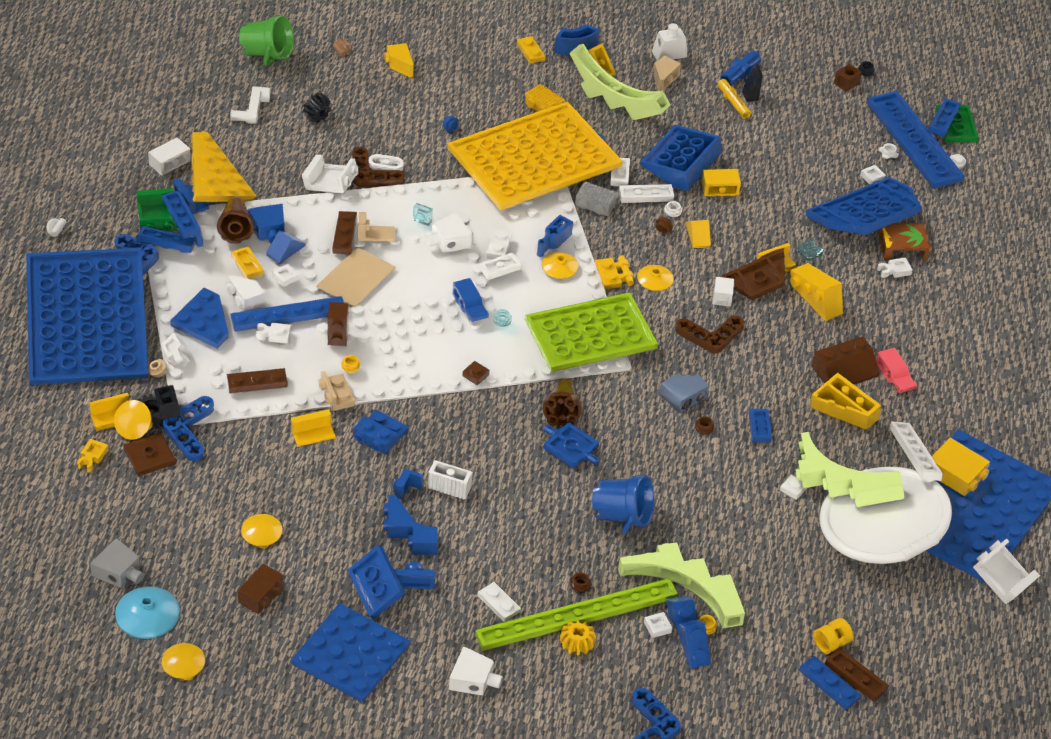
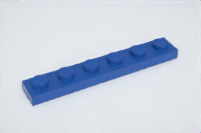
[230,296,344,332]

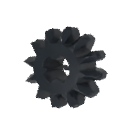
[303,92,333,123]

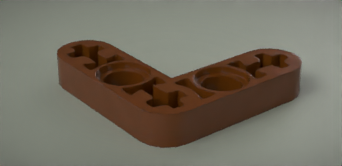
[352,147,405,187]
[675,316,744,354]

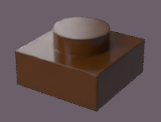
[462,361,490,385]

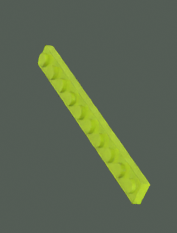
[475,578,678,651]

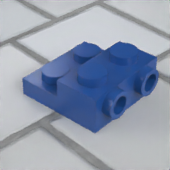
[353,410,408,455]

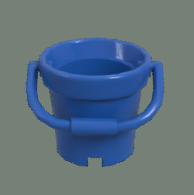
[592,474,655,535]

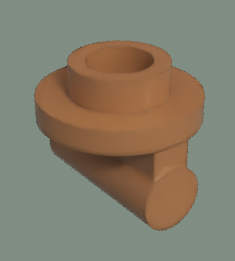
[333,38,351,57]

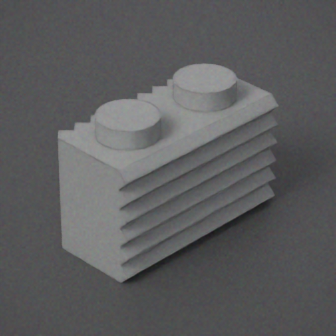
[575,181,617,216]

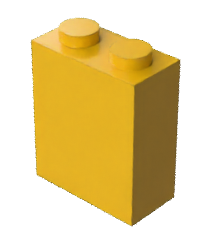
[932,438,990,496]

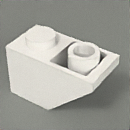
[226,275,265,311]

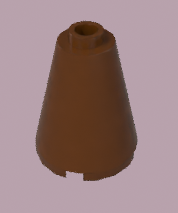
[217,198,254,244]

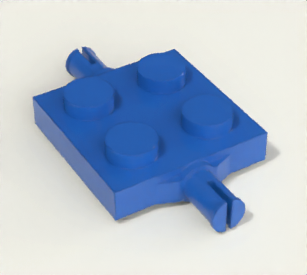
[543,423,600,469]

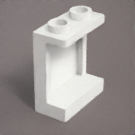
[302,155,358,193]
[973,539,1040,604]

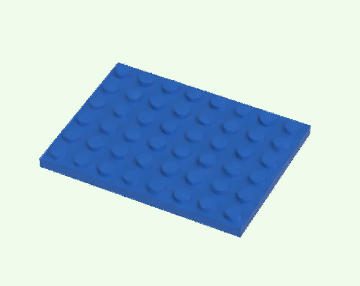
[26,247,148,385]
[926,429,1051,584]

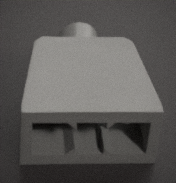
[90,539,144,587]

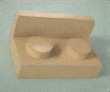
[318,371,355,411]

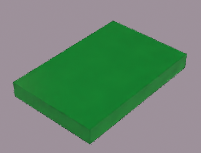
[935,105,979,142]

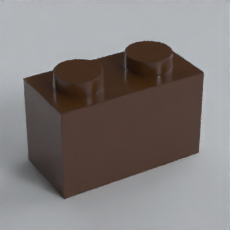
[328,302,349,346]
[238,564,284,614]

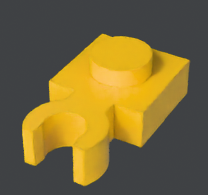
[77,439,109,472]

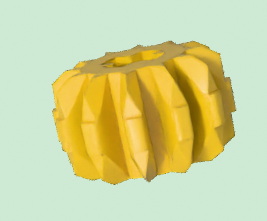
[560,620,596,656]

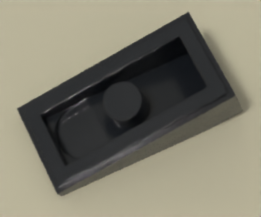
[742,65,763,102]
[154,385,181,420]

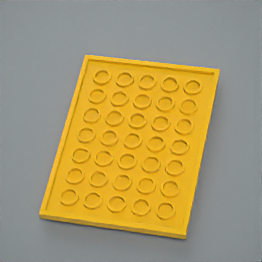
[447,101,623,211]

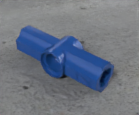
[720,50,762,86]

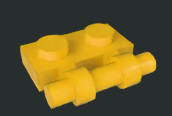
[595,255,634,289]

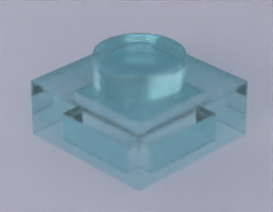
[413,203,433,226]
[797,239,823,261]

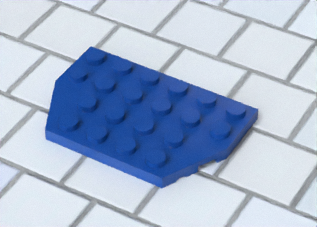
[806,177,921,235]

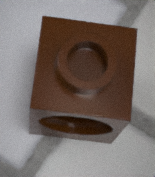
[834,64,862,92]

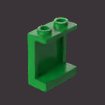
[136,188,178,232]

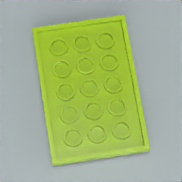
[525,292,658,372]

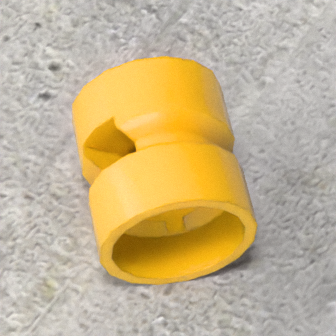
[813,618,854,655]

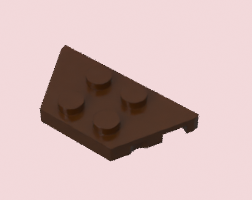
[720,248,785,300]

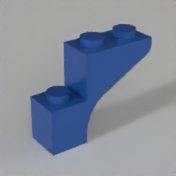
[384,495,438,555]
[666,596,711,668]

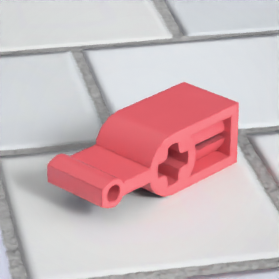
[876,348,917,393]

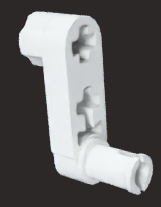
[230,86,271,124]

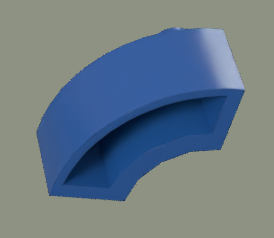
[554,24,600,55]

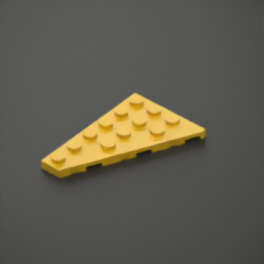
[191,131,256,202]

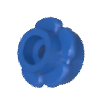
[443,116,459,133]

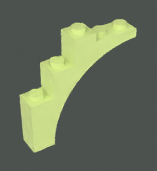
[569,44,670,120]
[796,432,905,507]
[618,542,745,628]

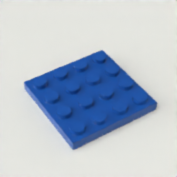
[291,603,410,703]

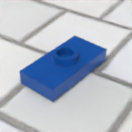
[749,409,772,442]

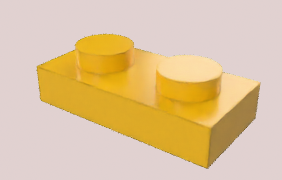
[517,36,545,64]
[231,247,264,279]

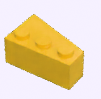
[790,263,843,321]
[811,373,881,430]

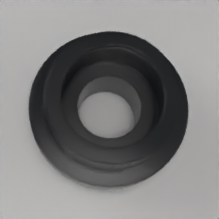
[858,61,875,76]

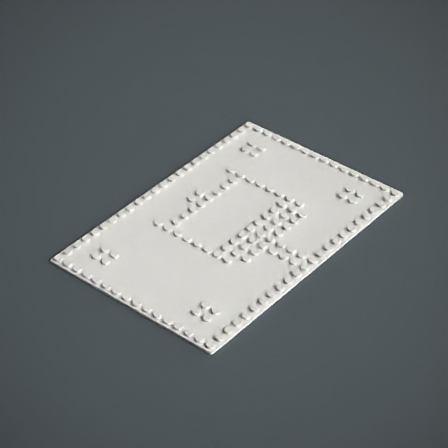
[138,177,631,426]

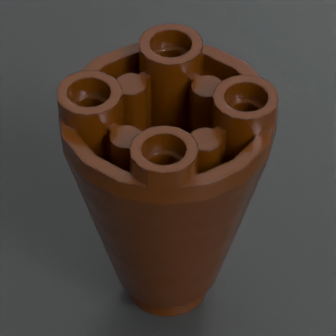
[543,378,582,426]

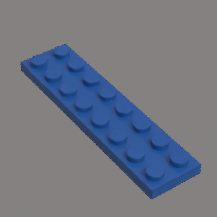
[867,91,965,189]

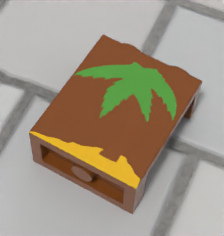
[879,223,931,260]

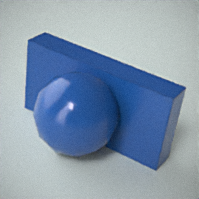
[394,561,435,589]

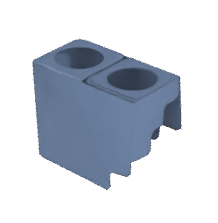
[660,373,709,413]

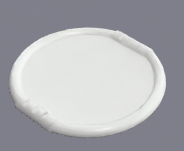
[820,467,952,564]

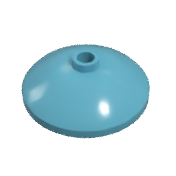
[115,586,180,639]

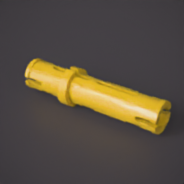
[717,79,752,119]

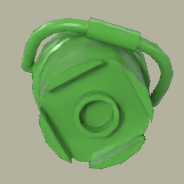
[239,15,294,66]

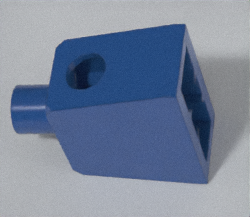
[248,204,285,243]

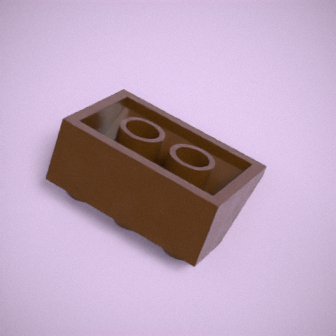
[811,336,879,384]

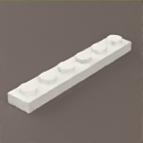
[890,421,943,482]

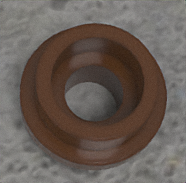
[655,217,673,234]
[695,416,714,434]
[570,572,591,592]

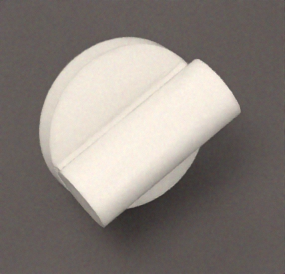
[47,218,66,237]

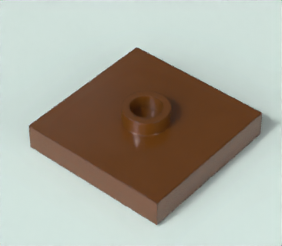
[123,433,176,477]

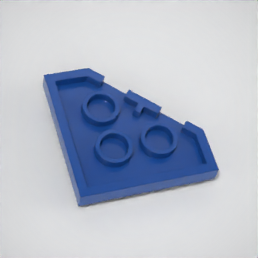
[170,288,229,349]

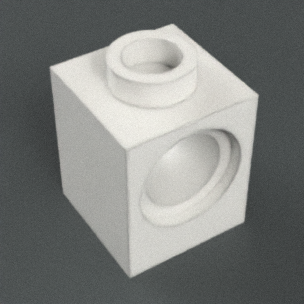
[712,277,734,307]

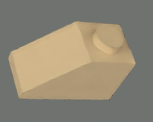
[653,55,681,91]

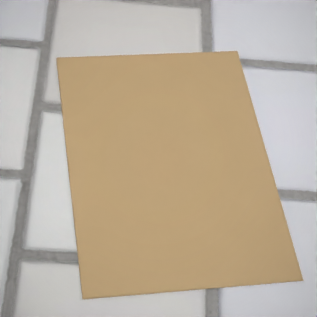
[316,247,396,307]

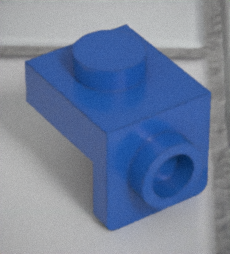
[393,469,423,500]

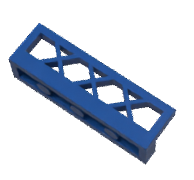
[162,190,204,247]

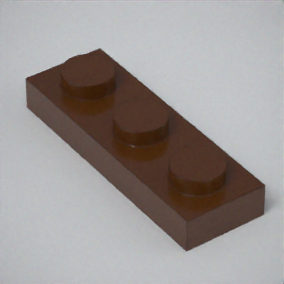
[332,211,357,254]
[227,368,288,393]
[825,648,889,702]

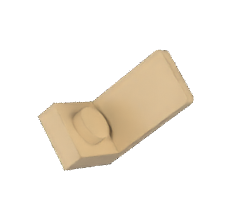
[358,212,395,242]

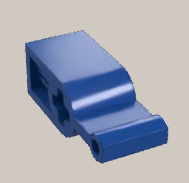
[537,215,573,258]
[452,278,489,322]

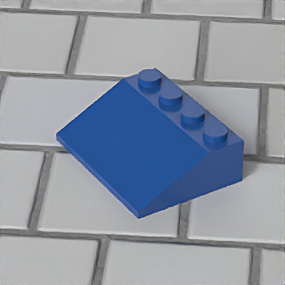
[640,125,722,191]

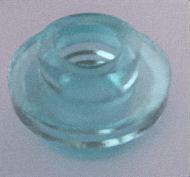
[493,309,512,327]

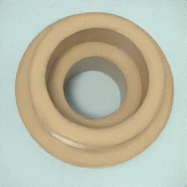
[148,359,167,378]

